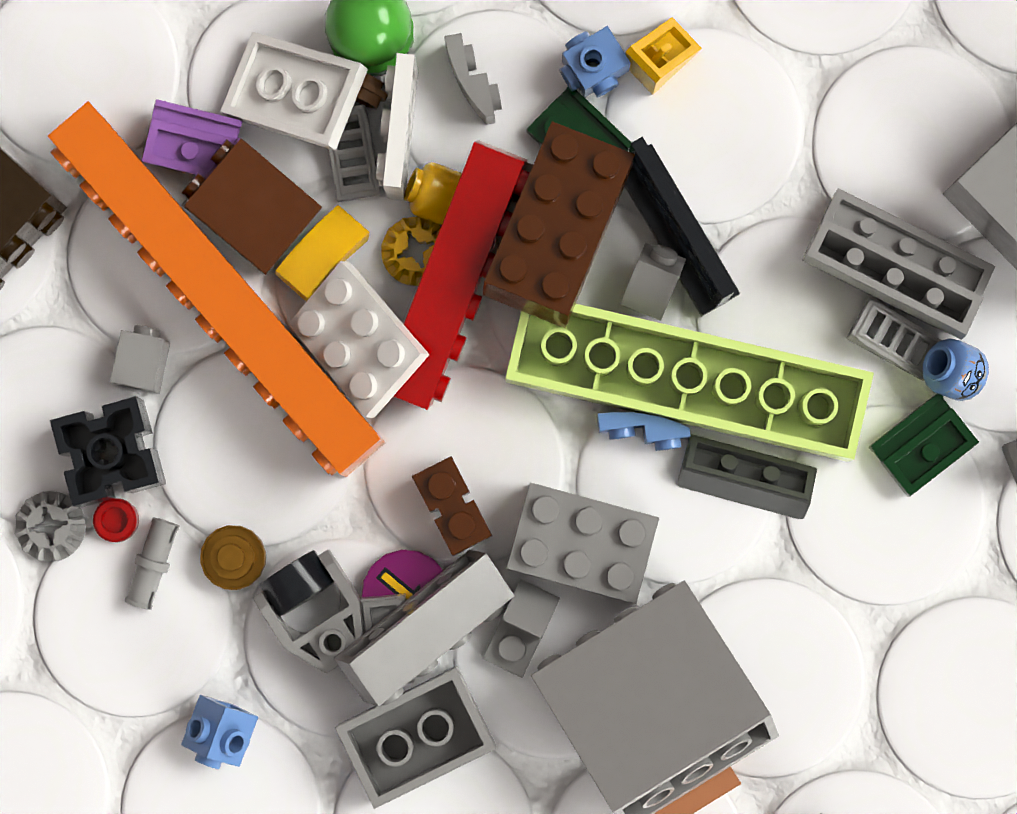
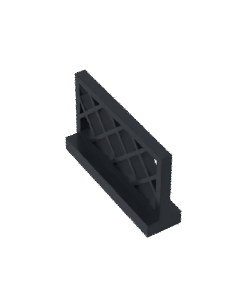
[624,136,740,317]

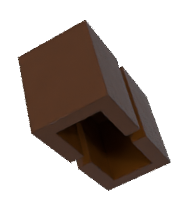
[412,456,492,556]

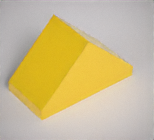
[625,17,702,95]

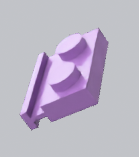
[141,99,242,177]

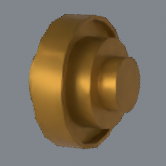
[200,525,266,590]

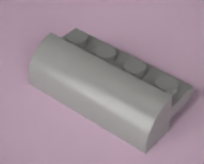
[802,188,996,340]

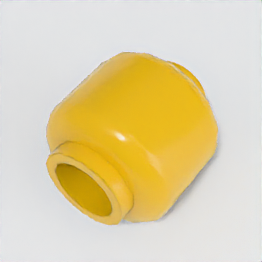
[404,162,462,225]

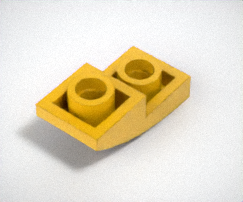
[275,205,370,302]

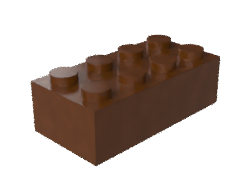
[483,121,635,329]

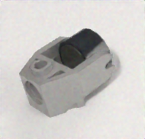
[253,550,364,673]

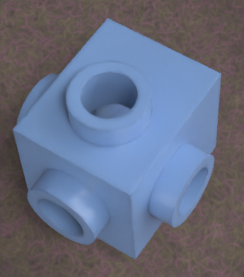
[559,26,631,98]
[181,695,258,769]

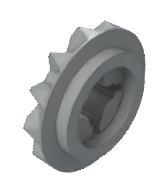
[14,491,86,562]

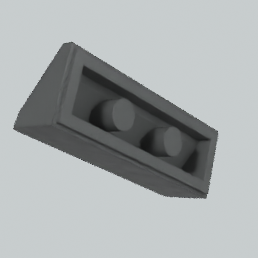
[677,434,817,519]

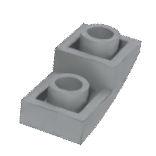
[444,33,502,124]

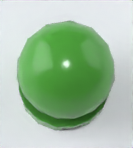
[325,0,414,76]

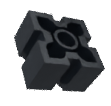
[50,396,166,508]

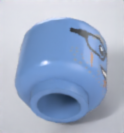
[923,338,989,401]

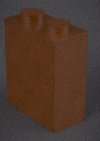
[181,138,322,275]

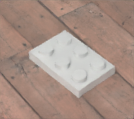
[220,32,368,151]
[376,53,418,200]
[287,261,430,418]

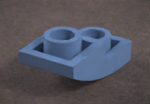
[596,412,691,451]

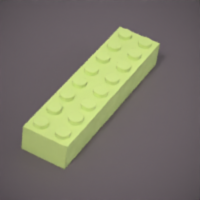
[505,304,874,462]

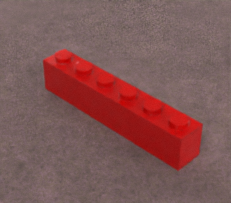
[393,140,530,410]

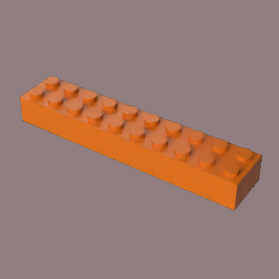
[48,101,385,477]

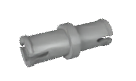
[125,517,180,610]

